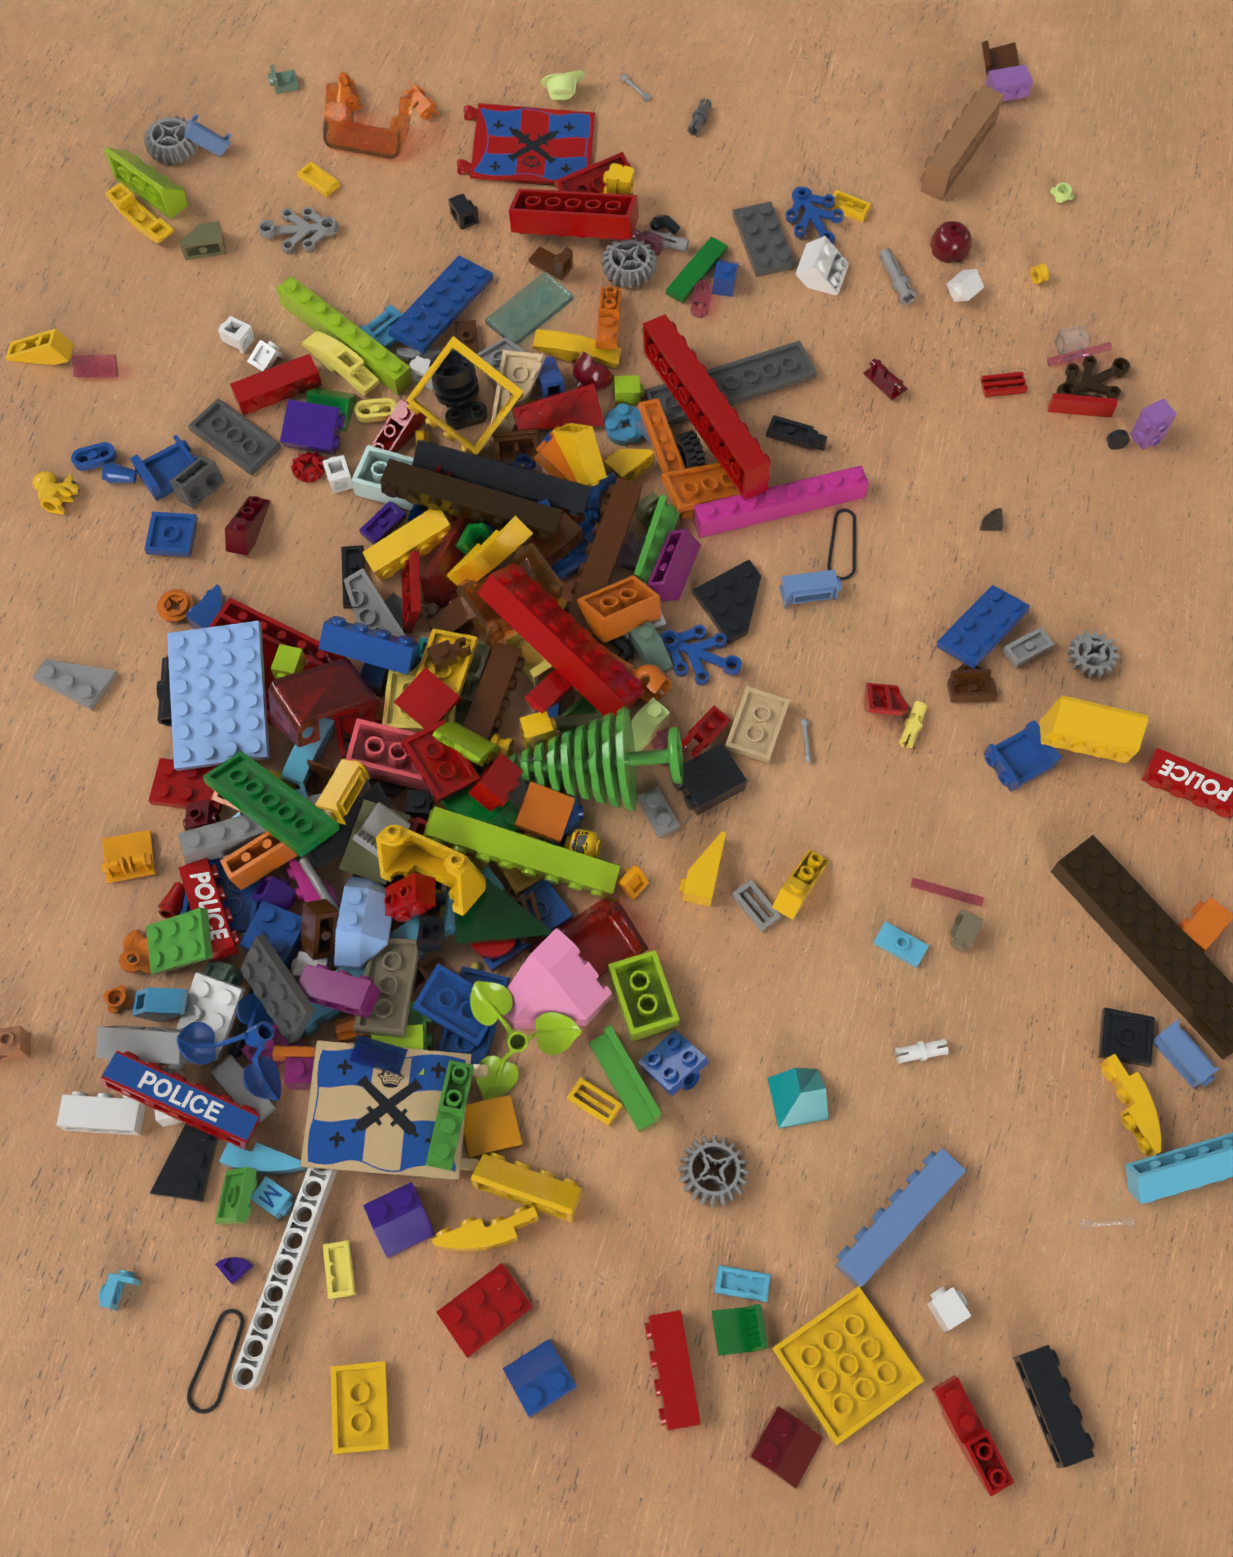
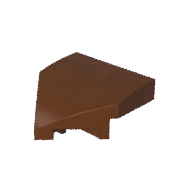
[947,663,998,703]

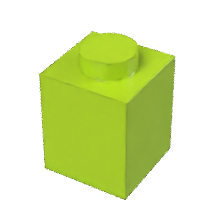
[614,375,644,406]
[271,644,306,684]

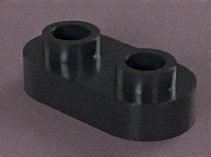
[445,401,488,430]

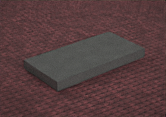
[188,399,281,476]

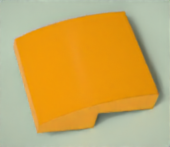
[463,1095,522,1159]

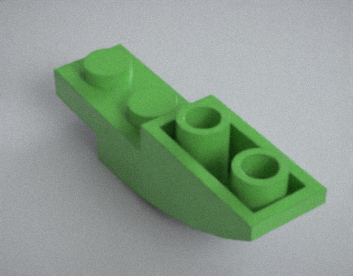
[426,1060,475,1171]

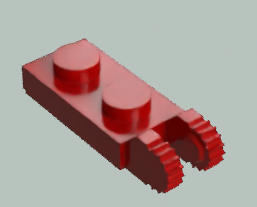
[682,705,731,758]

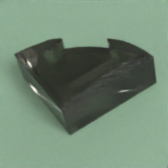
[980,508,1003,531]

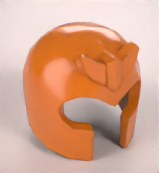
[631,664,672,704]

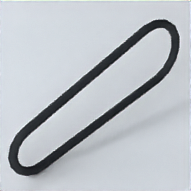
[827,509,856,580]
[187,1309,244,1414]

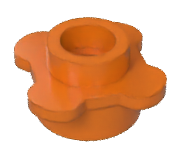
[103,985,132,1014]

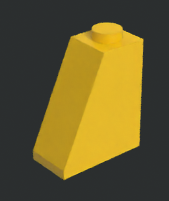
[553,423,607,486]

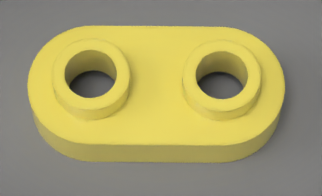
[354,398,397,423]

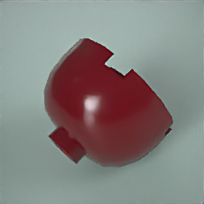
[930,221,972,263]
[572,351,614,393]

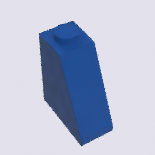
[536,356,565,399]

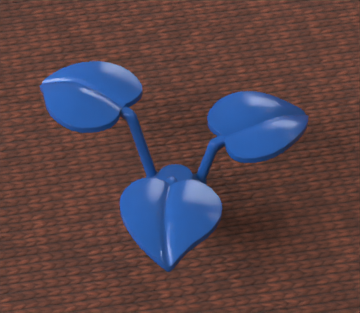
[176,992,281,1101]

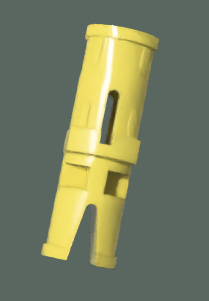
[899,701,928,748]

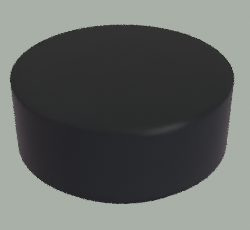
[1106,429,1130,450]

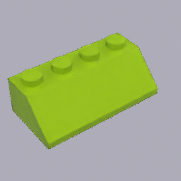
[104,147,188,219]

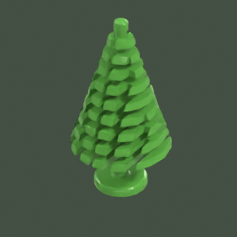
[508,706,684,812]

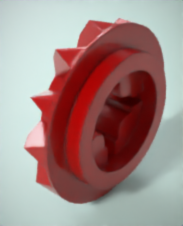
[291,450,325,482]

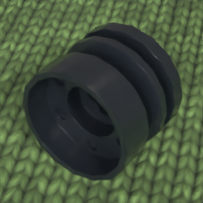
[429,350,480,407]

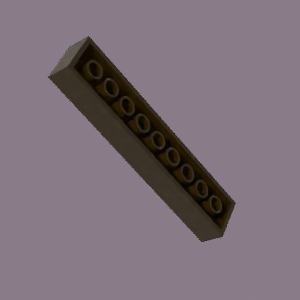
[1051,835,1233,1060]

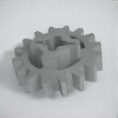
[1067,630,1119,679]

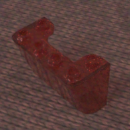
[268,658,383,747]

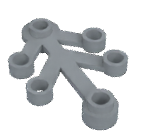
[258,207,339,254]

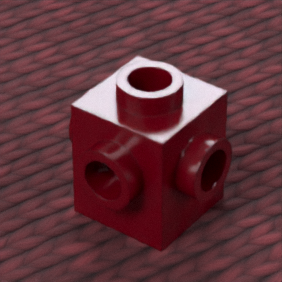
[183,799,221,831]

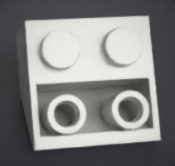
[795,236,849,295]

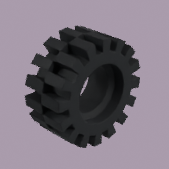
[675,430,706,468]

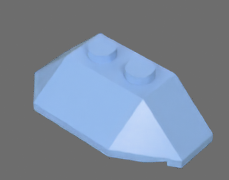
[334,877,392,969]

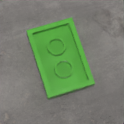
[146,908,213,975]

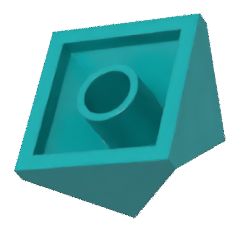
[767,1068,829,1129]

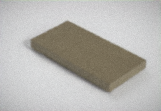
[354,937,421,1038]

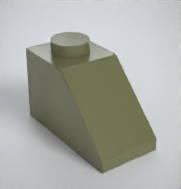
[180,221,226,260]

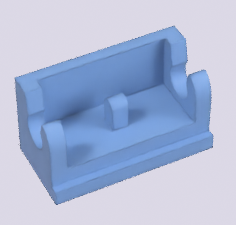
[184,114,232,157]

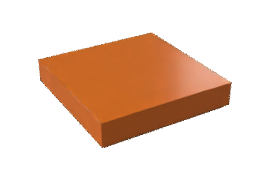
[514,781,575,844]

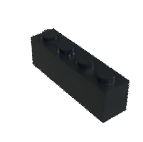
[1013,1345,1095,1468]

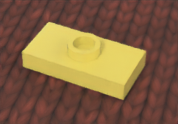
[323,1240,356,1300]

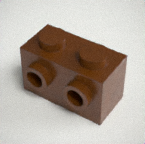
[300,899,339,960]

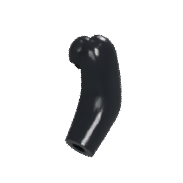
[608,636,634,662]

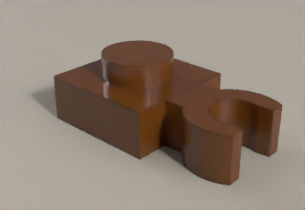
[427,637,471,671]

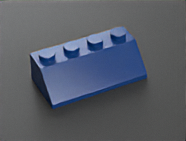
[318,616,421,675]

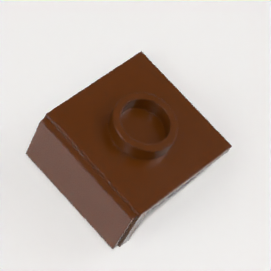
[982,41,1019,76]
[306,759,336,795]

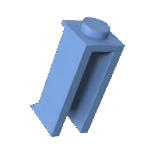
[780,569,842,609]
[1153,1019,1219,1089]

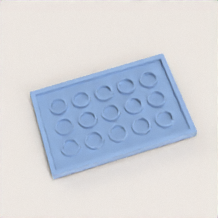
[167,621,270,771]

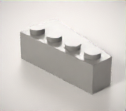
[96,1025,213,1069]

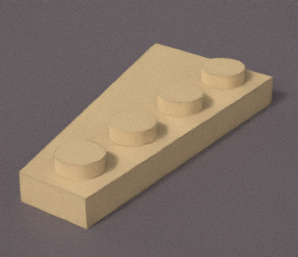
[491,350,546,437]

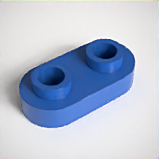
[71,442,117,471]

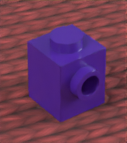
[251,877,296,910]

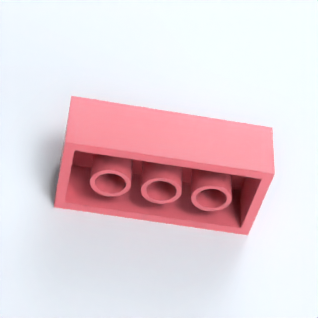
[346,718,429,791]

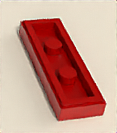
[1048,393,1117,418]

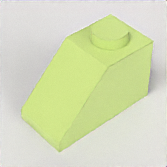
[631,698,670,751]

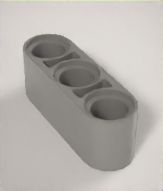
[210,1055,276,1124]

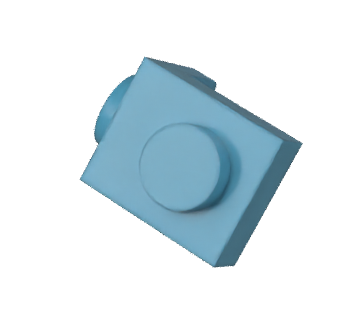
[98,1270,141,1311]

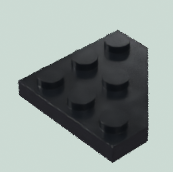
[692,560,761,644]

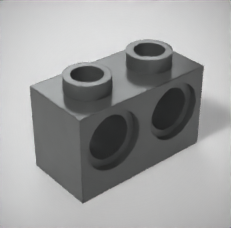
[169,455,225,508]

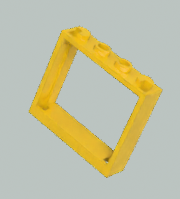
[406,336,524,455]

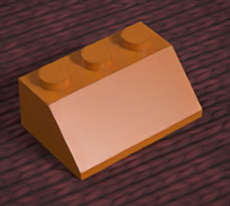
[577,575,661,643]

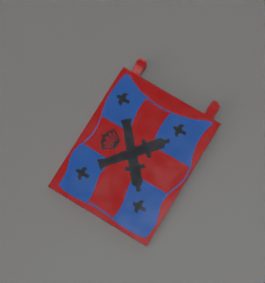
[457,103,595,185]

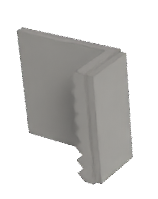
[353,802,411,857]

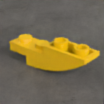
[1100,1054,1161,1157]
[431,1205,539,1252]

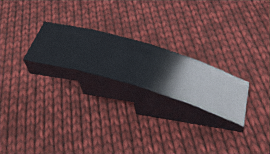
[416,880,450,951]

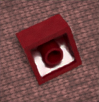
[748,1406,823,1489]

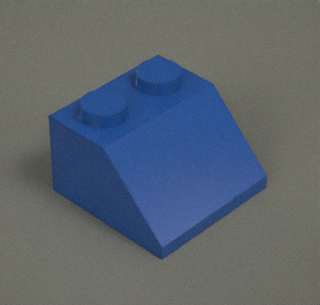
[502,1339,577,1418]

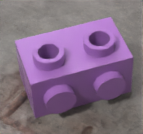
[985,64,1033,102]
[1130,398,1177,450]

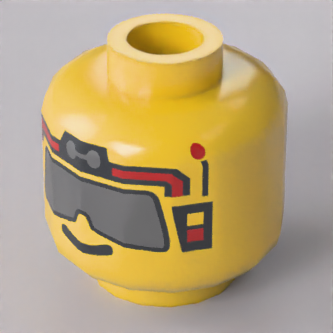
[565,829,602,858]

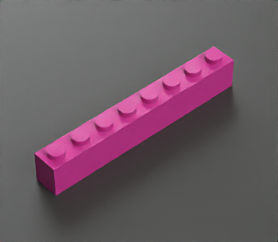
[693,465,869,538]

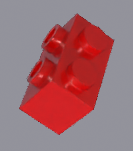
[468,753,523,812]
[384,873,436,922]

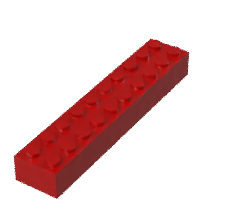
[643,314,771,500]

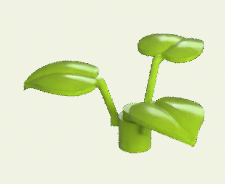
[470,981,581,1100]

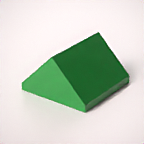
[306,388,357,432]

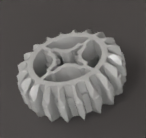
[144,115,198,166]
[602,237,657,289]
[678,1135,749,1207]

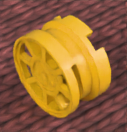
[485,734,514,766]

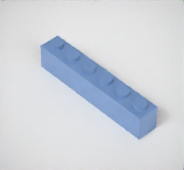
[835,1148,966,1288]

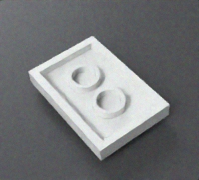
[176,972,245,1061]

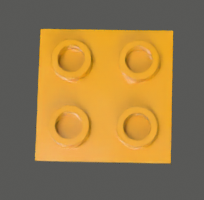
[101,830,155,884]

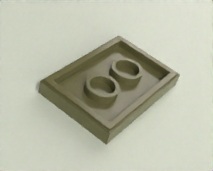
[339,799,411,885]

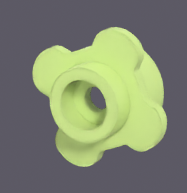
[1050,182,1074,203]

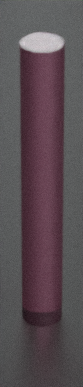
[1047,342,1112,366]
[910,878,984,906]

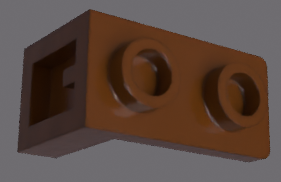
[529,247,573,281]

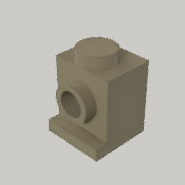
[949,909,984,952]

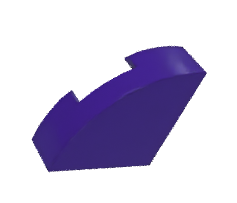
[215,1257,254,1285]

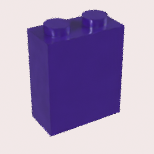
[280,399,345,455]

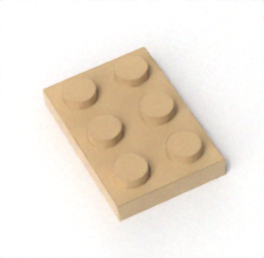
[725,686,790,763]

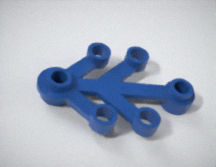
[786,186,843,246]
[660,625,742,686]

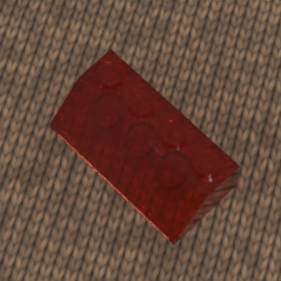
[420,517,478,609]

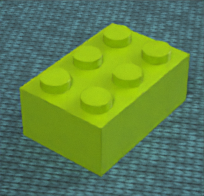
[608,950,680,1042]

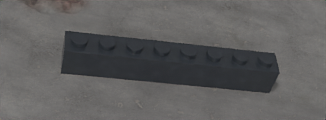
[412,440,592,516]

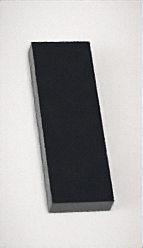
[341,545,365,609]

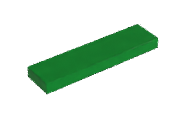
[666,236,728,304]

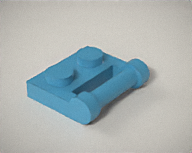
[360,304,403,350]

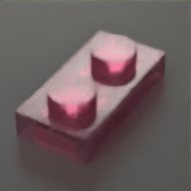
[71,354,118,377]

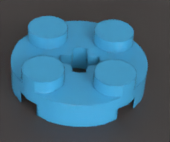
[605,403,644,446]

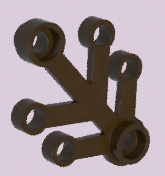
[1056,355,1130,399]

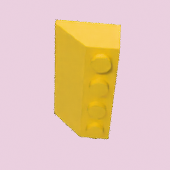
[1039,695,1149,763]
[471,1152,583,1223]

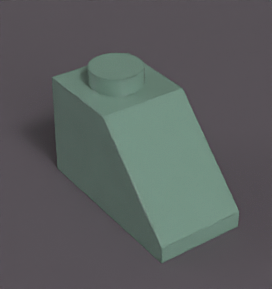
[629,621,673,673]

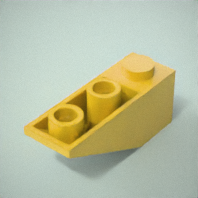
[772,849,830,920]

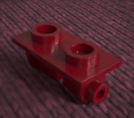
[863,358,908,401]

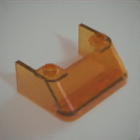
[323,81,413,159]

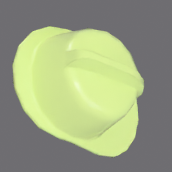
[541,70,586,100]

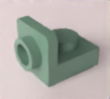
[268,65,299,94]
[203,961,244,987]

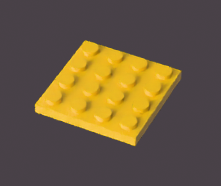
[771,1286,924,1446]

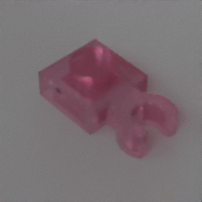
[631,228,663,256]

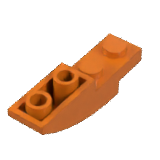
[596,286,622,350]

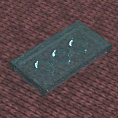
[485,272,573,345]

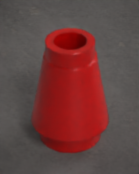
[158,882,185,919]

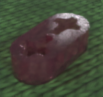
[691,280,713,318]

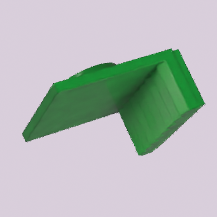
[711,1304,768,1356]

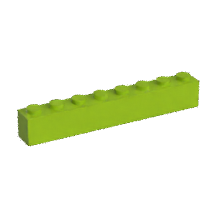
[276,276,413,395]
[423,807,620,899]

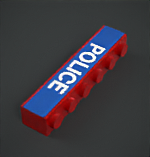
[101,1050,260,1150]

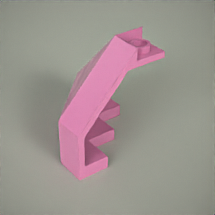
[505,928,612,1029]

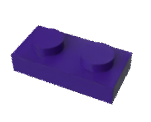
[359,501,407,545]

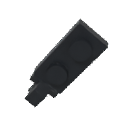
[766,415,828,450]

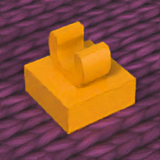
[617,865,649,900]

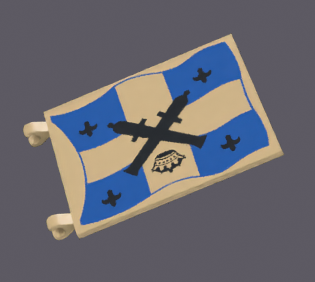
[300,1040,488,1180]

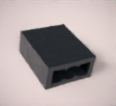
[672,743,747,816]

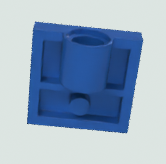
[638,1030,709,1096]

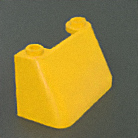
[376,825,486,916]

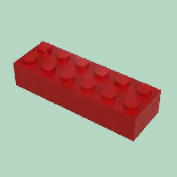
[508,188,639,241]

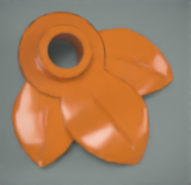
[119,929,151,974]

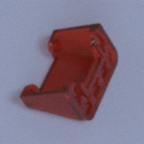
[528,897,649,979]

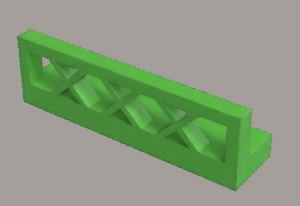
[634,494,681,585]
[589,1025,662,1132]

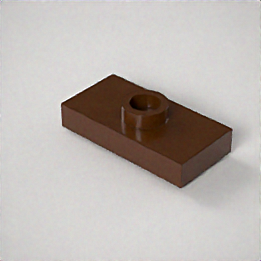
[455,320,479,354]

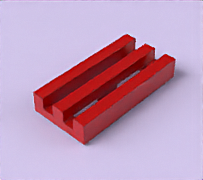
[980,372,1028,397]

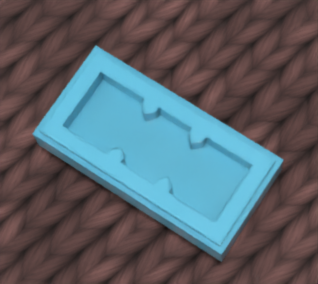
[873,921,929,968]
[714,1265,771,1303]

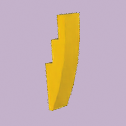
[532,329,621,369]
[447,516,533,591]

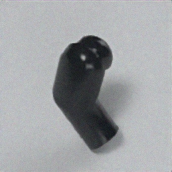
[650,215,681,235]

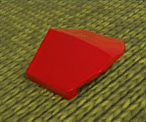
[865,682,908,716]

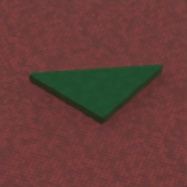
[455,877,552,945]

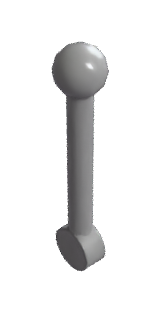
[621,74,651,102]
[800,718,812,763]

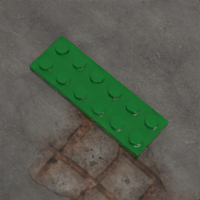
[203,751,339,857]

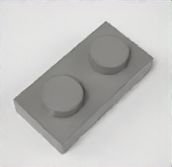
[1002,627,1055,668]
[637,787,680,839]

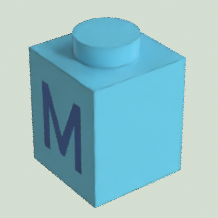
[251,1176,295,1220]

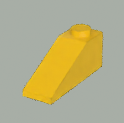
[5,328,74,365]
[679,831,726,907]

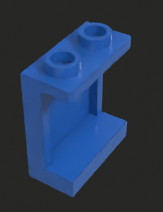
[130,434,198,501]
[984,720,1062,792]

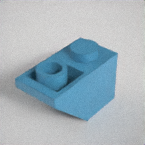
[132,987,188,1022]

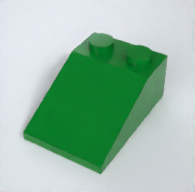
[441,770,519,832]

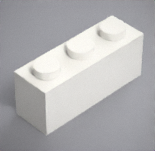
[56,1091,146,1136]

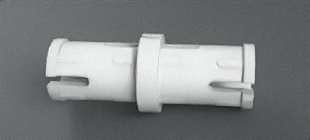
[895,1039,949,1064]

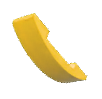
[105,182,174,243]

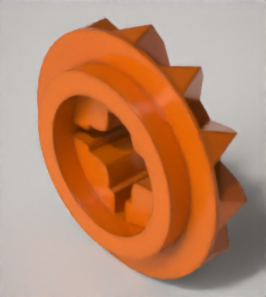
[157,589,194,623]

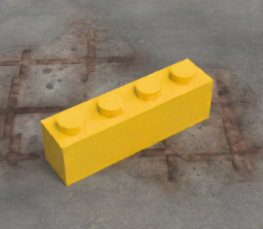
[362,509,457,581]

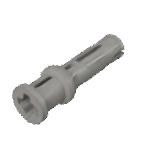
[879,248,918,305]

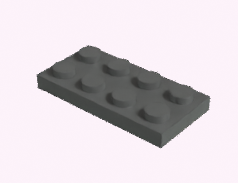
[732,202,795,277]
[240,934,315,1045]

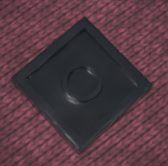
[1098,1007,1154,1067]

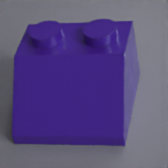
[363,1182,436,1259]

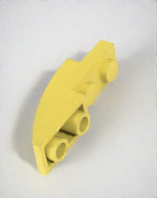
[302,331,379,396]

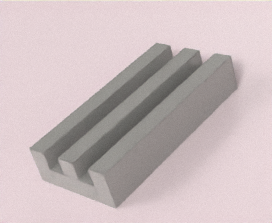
[731,879,781,933]

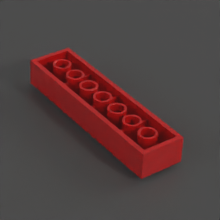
[477,563,647,719]

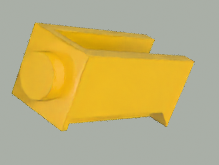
[315,759,370,825]

